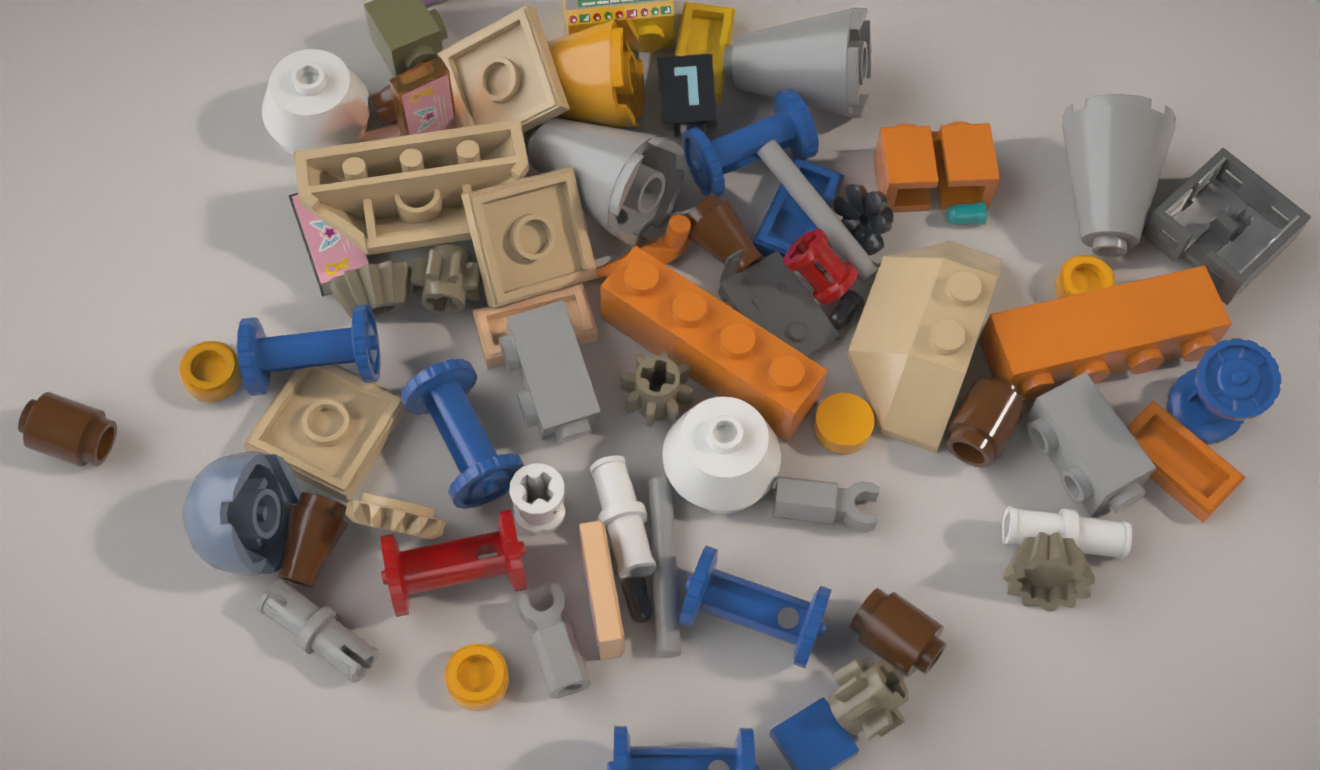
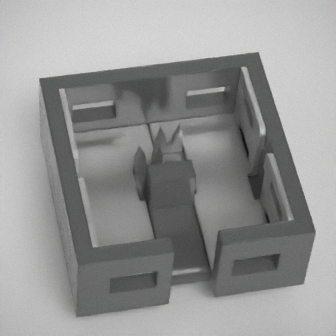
[1142,147,1311,305]

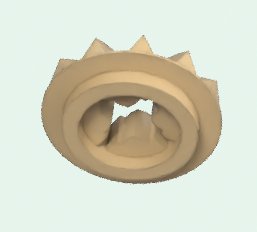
[345,493,446,540]

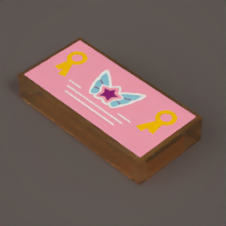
[390,57,458,136]

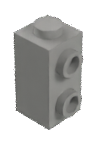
[499,300,601,443]
[1024,372,1156,517]

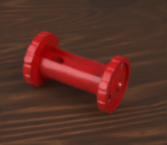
[380,509,527,617]

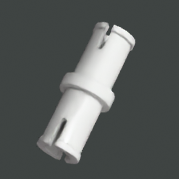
[590,455,657,580]
[1002,506,1132,560]

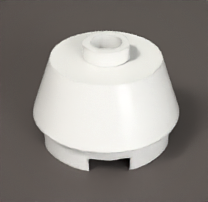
[262,49,371,156]
[662,397,781,514]

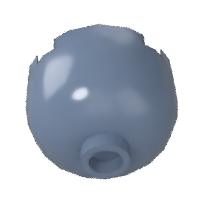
[183,451,300,576]

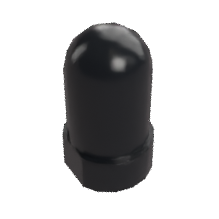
[828,289,865,330]
[621,577,652,623]

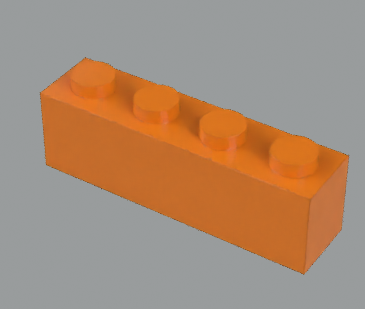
[600,245,828,443]
[979,265,1232,400]

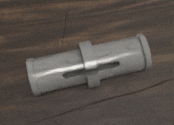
[257,578,379,683]

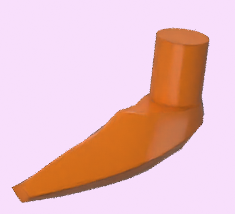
[596,214,691,277]

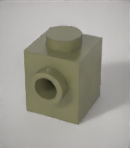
[364,0,448,79]

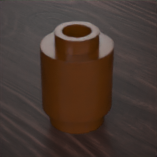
[947,377,1026,468]
[18,392,117,467]
[850,588,947,677]

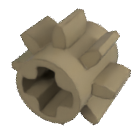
[410,243,482,314]
[621,350,694,427]
[829,656,909,740]

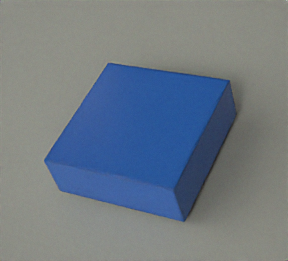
[769,697,860,770]

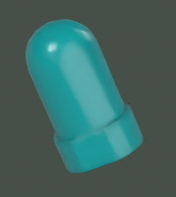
[946,202,987,225]

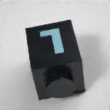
[657,54,717,138]

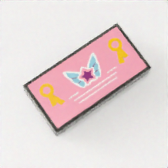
[288,193,372,297]

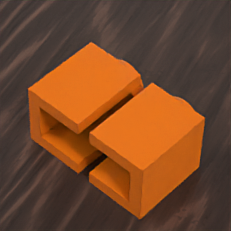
[873,121,1000,212]

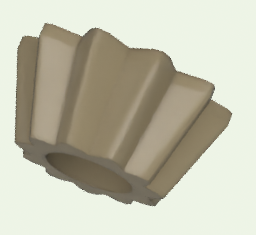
[329,260,412,318]
[1003,532,1095,611]

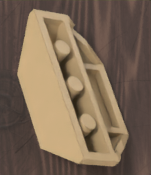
[294,119,529,255]
[847,241,1002,453]

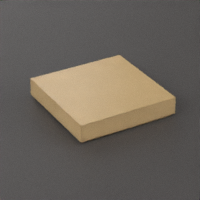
[438,5,569,133]
[461,167,598,308]
[243,365,407,503]

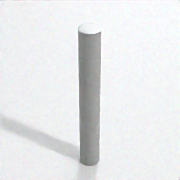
[757,139,879,283]
[648,477,681,658]

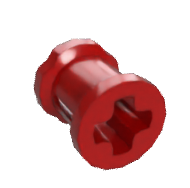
[783,228,858,305]

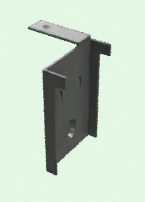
[718,248,841,357]

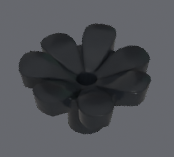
[833,184,894,255]

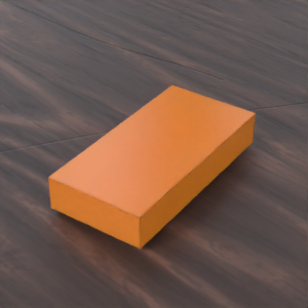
[1126,400,1246,523]

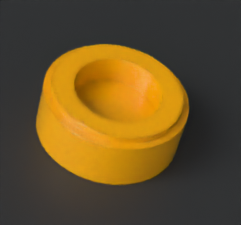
[1055,255,1115,298]
[179,341,242,402]
[814,392,874,454]
[445,643,509,711]

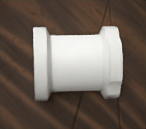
[509,463,566,535]

